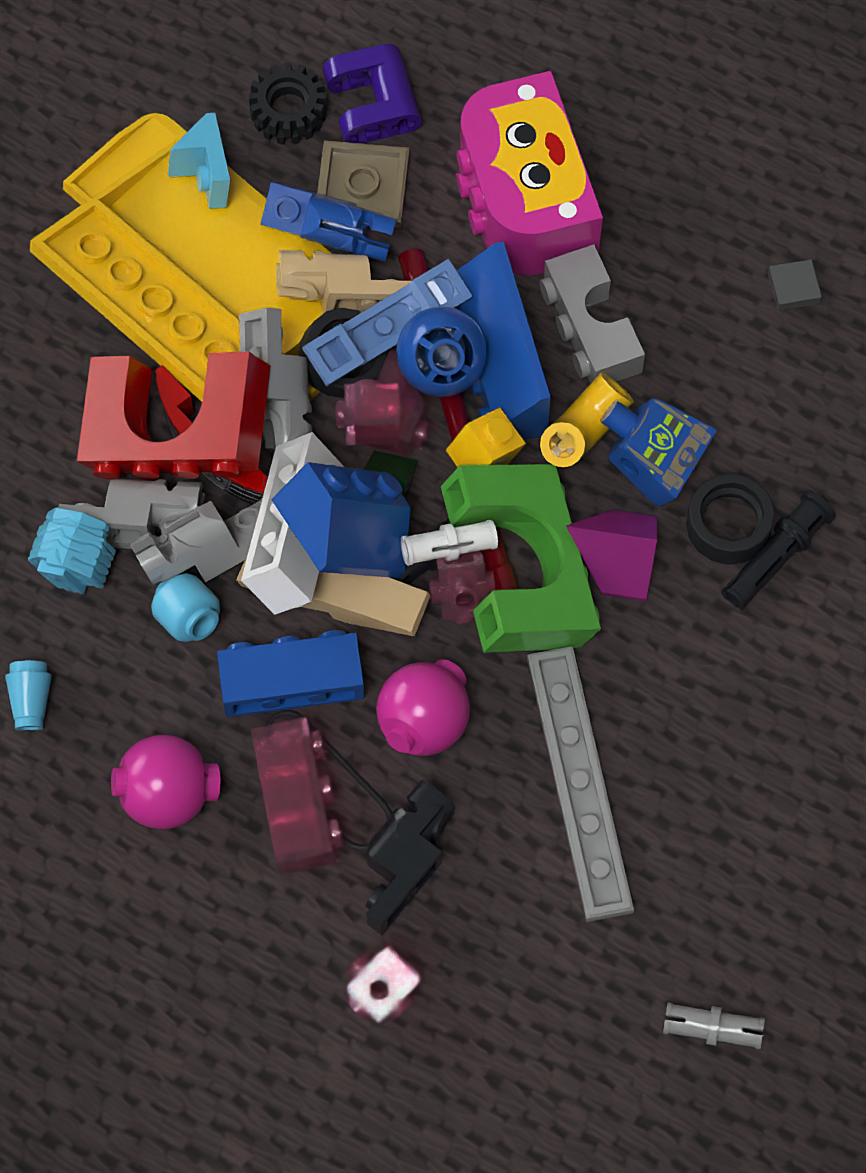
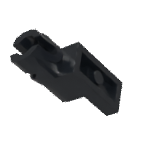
[365,780,455,936]

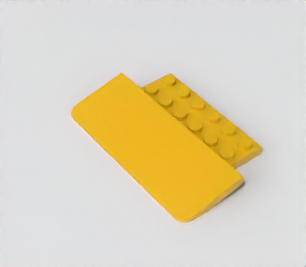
[30,113,332,401]

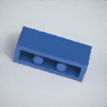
[217,630,364,717]

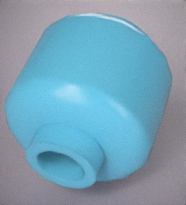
[151,573,220,642]

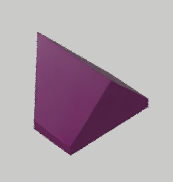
[566,510,657,601]

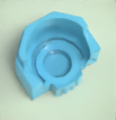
[28,508,116,594]

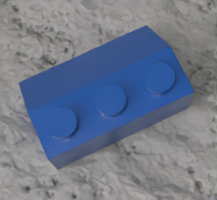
[271,462,411,578]

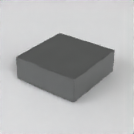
[768,259,822,311]

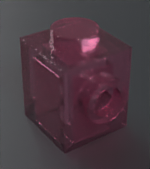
[336,379,401,445]

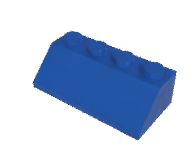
[455,241,551,440]

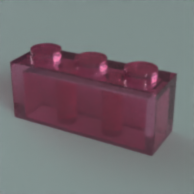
[251,717,344,875]

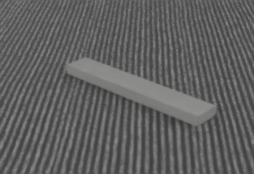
[527,646,634,922]

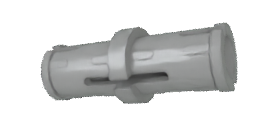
[663,1002,765,1049]

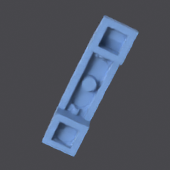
[302,259,472,386]

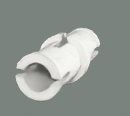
[401,520,498,566]

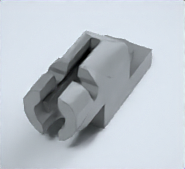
[239,307,312,451]
[58,479,205,549]
[129,500,262,585]

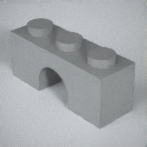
[539,244,645,383]

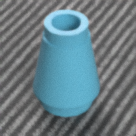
[5,660,52,731]

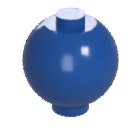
[396,306,487,397]

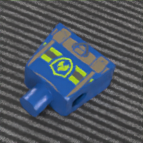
[600,398,717,507]

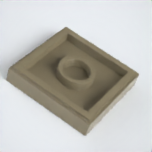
[317,140,409,228]

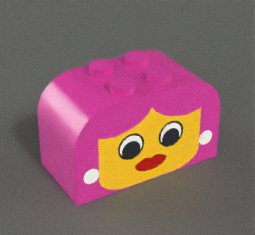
[456,71,603,275]

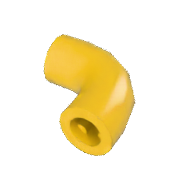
[540,372,634,467]

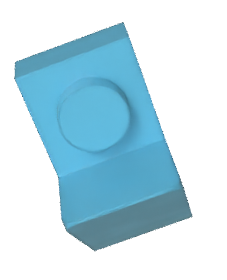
[168,113,230,209]

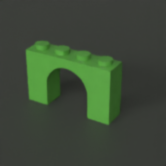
[441,464,601,653]

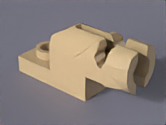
[276,250,411,315]

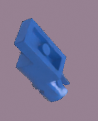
[260,181,397,262]

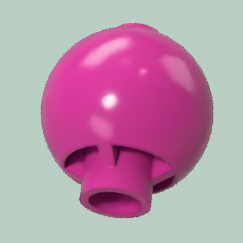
[376,659,470,756]
[111,734,220,830]

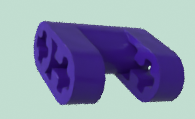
[322,44,422,144]

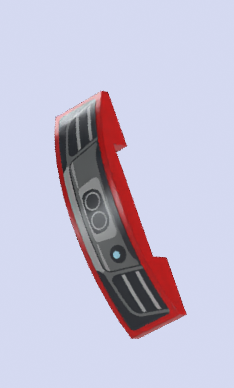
[156,365,268,505]

